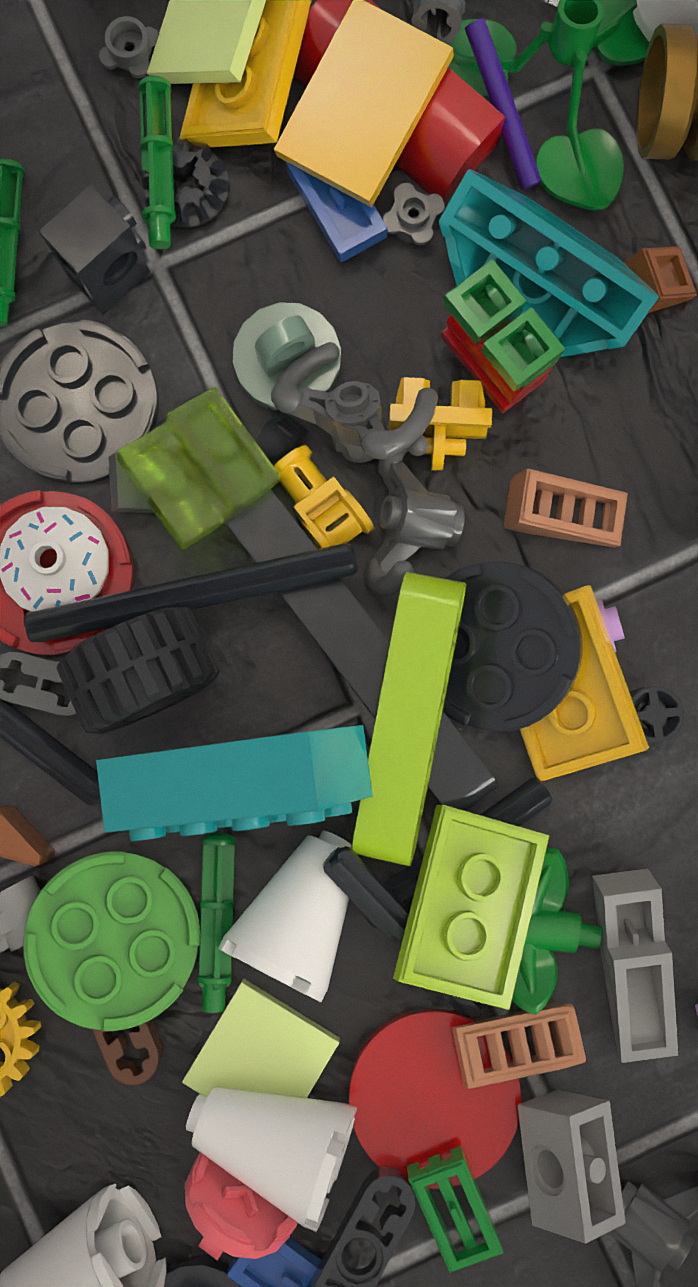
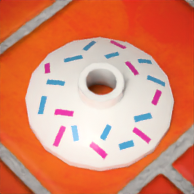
[0,507,109,612]

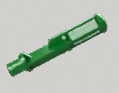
[138,75,176,249]
[0,158,25,327]
[197,832,236,1013]

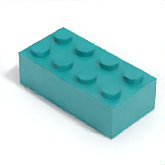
[96,725,373,841]

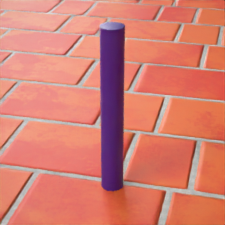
[464,18,541,190]

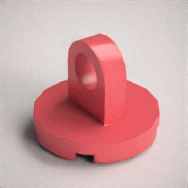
[185,1152,298,1260]

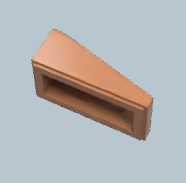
[504,468,628,548]
[452,1002,586,1089]

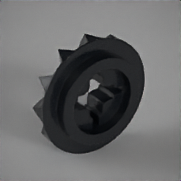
[141,138,229,227]

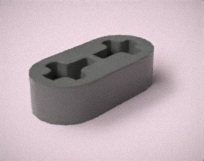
[0,652,77,716]

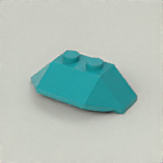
[439,169,659,357]

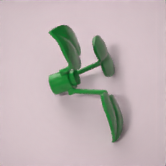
[447,0,649,211]

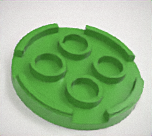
[23,851,200,1031]

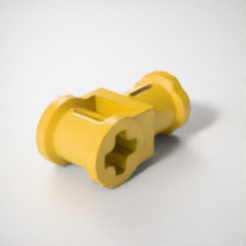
[268,445,375,549]

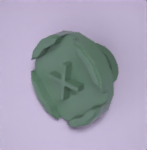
[233,302,341,410]

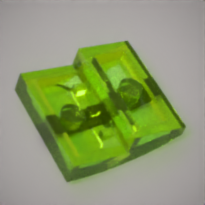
[117,386,281,550]

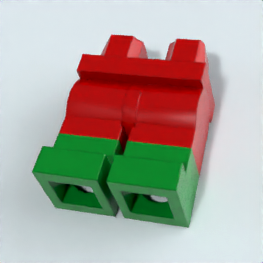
[441,259,565,414]

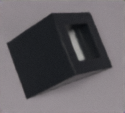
[251,412,309,467]

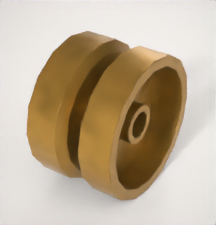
[636,24,698,161]

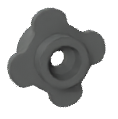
[99,16,159,78]
[383,183,445,245]

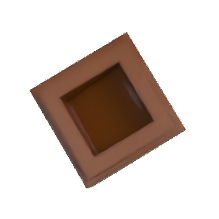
[623,246,697,313]
[0,805,55,866]

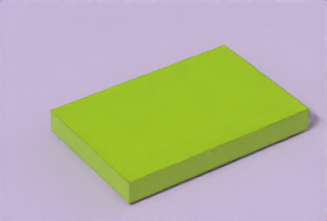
[393,805,549,1010]

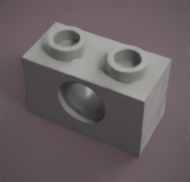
[518,1090,626,1244]

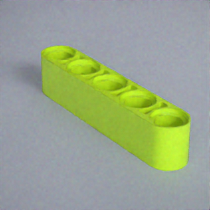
[352,572,466,866]

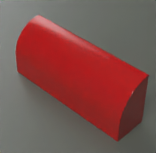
[294,0,505,203]

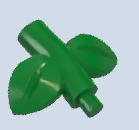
[512,847,602,1015]

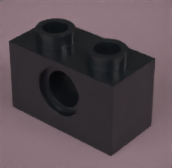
[39,185,150,315]

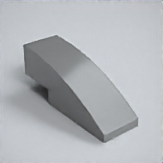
[592,868,678,1063]

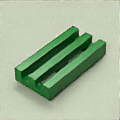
[407,1146,504,1273]

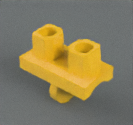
[388,377,492,471]

